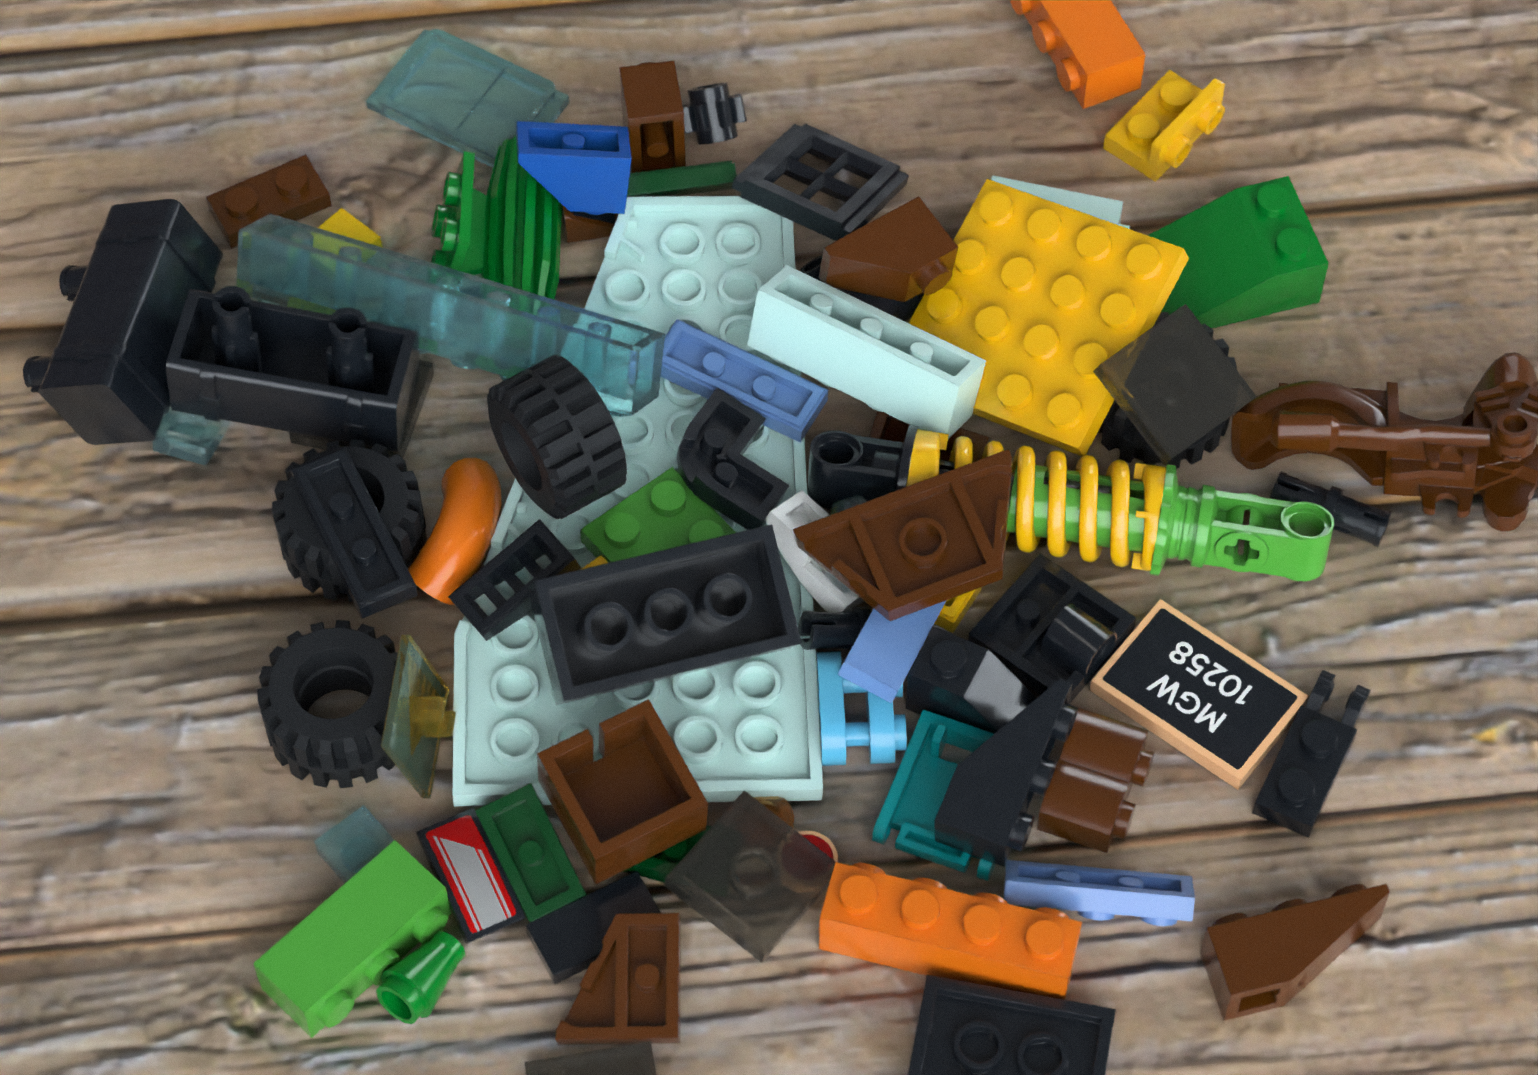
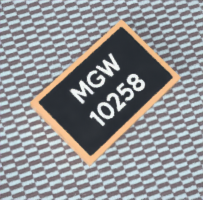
[1089,599,1309,790]

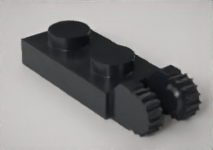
[1252,670,1371,838]

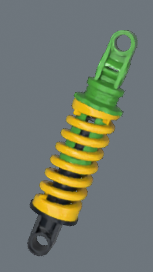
[807,425,1334,581]

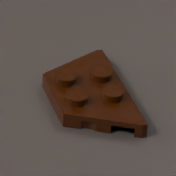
[793,449,1012,621]

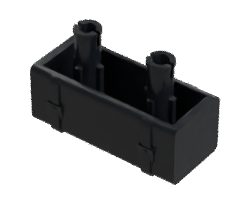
[23,199,223,445]
[166,286,420,452]

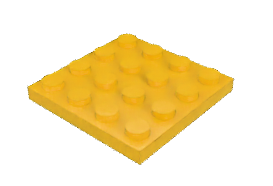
[909,179,1189,457]

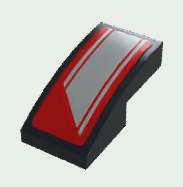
[416,808,526,945]

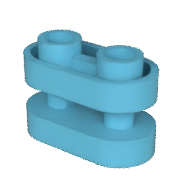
[816,651,907,766]

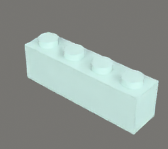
[747,265,986,439]

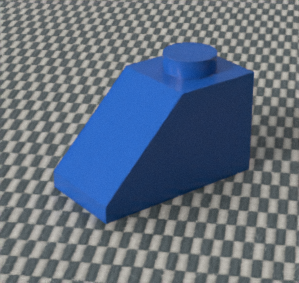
[515,121,632,215]

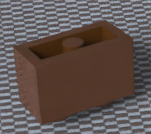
[619,60,686,173]

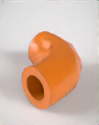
[408,458,502,605]

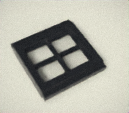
[732,123,909,241]

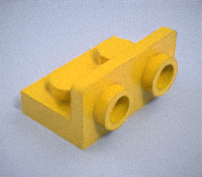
[1103,70,1225,182]

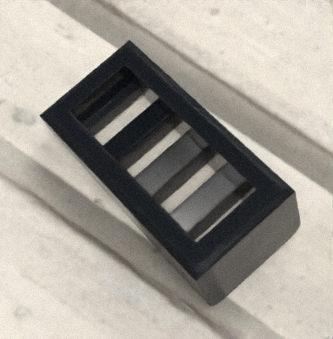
[448,519,582,641]

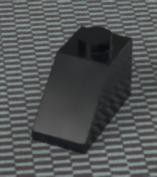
[906,626,1037,734]

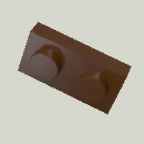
[206,155,332,249]

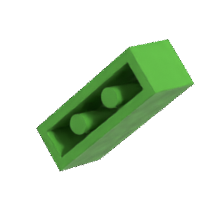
[253,840,451,1038]

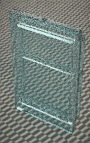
[366,29,570,168]

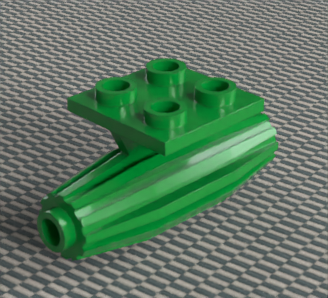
[429,136,562,352]

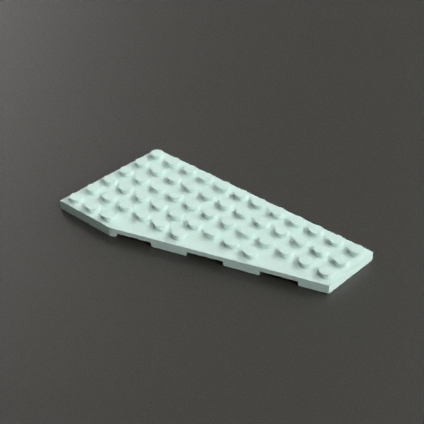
[453,196,823,806]

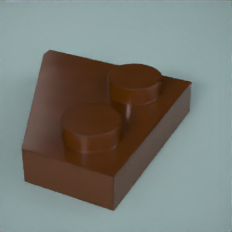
[555,913,681,1045]

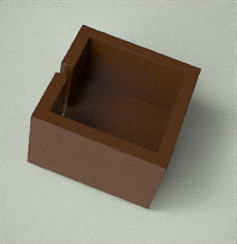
[537,699,708,885]

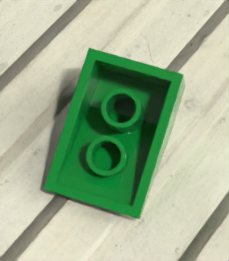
[1148,176,1329,329]

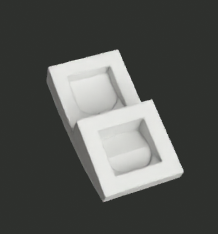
[765,490,864,613]

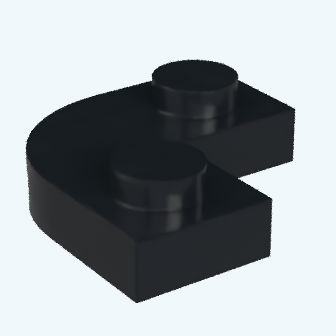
[677,388,789,530]

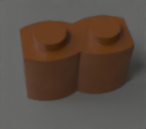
[1037,707,1155,853]

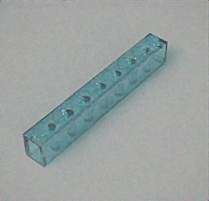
[236,214,665,417]

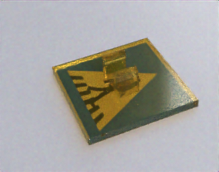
[381,634,456,799]

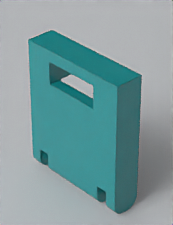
[872,709,996,881]

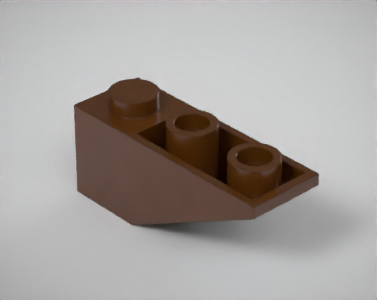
[1200,884,1390,1021]

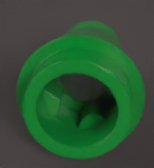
[376,931,466,1024]

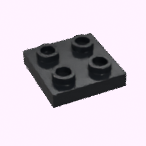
[968,553,1136,703]

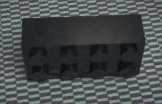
[527,524,802,705]

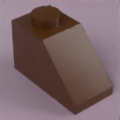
[819,196,958,302]

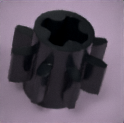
[683,82,747,145]

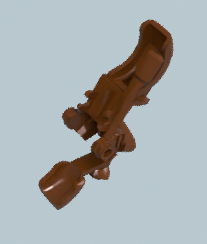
[1231,352,1538,531]

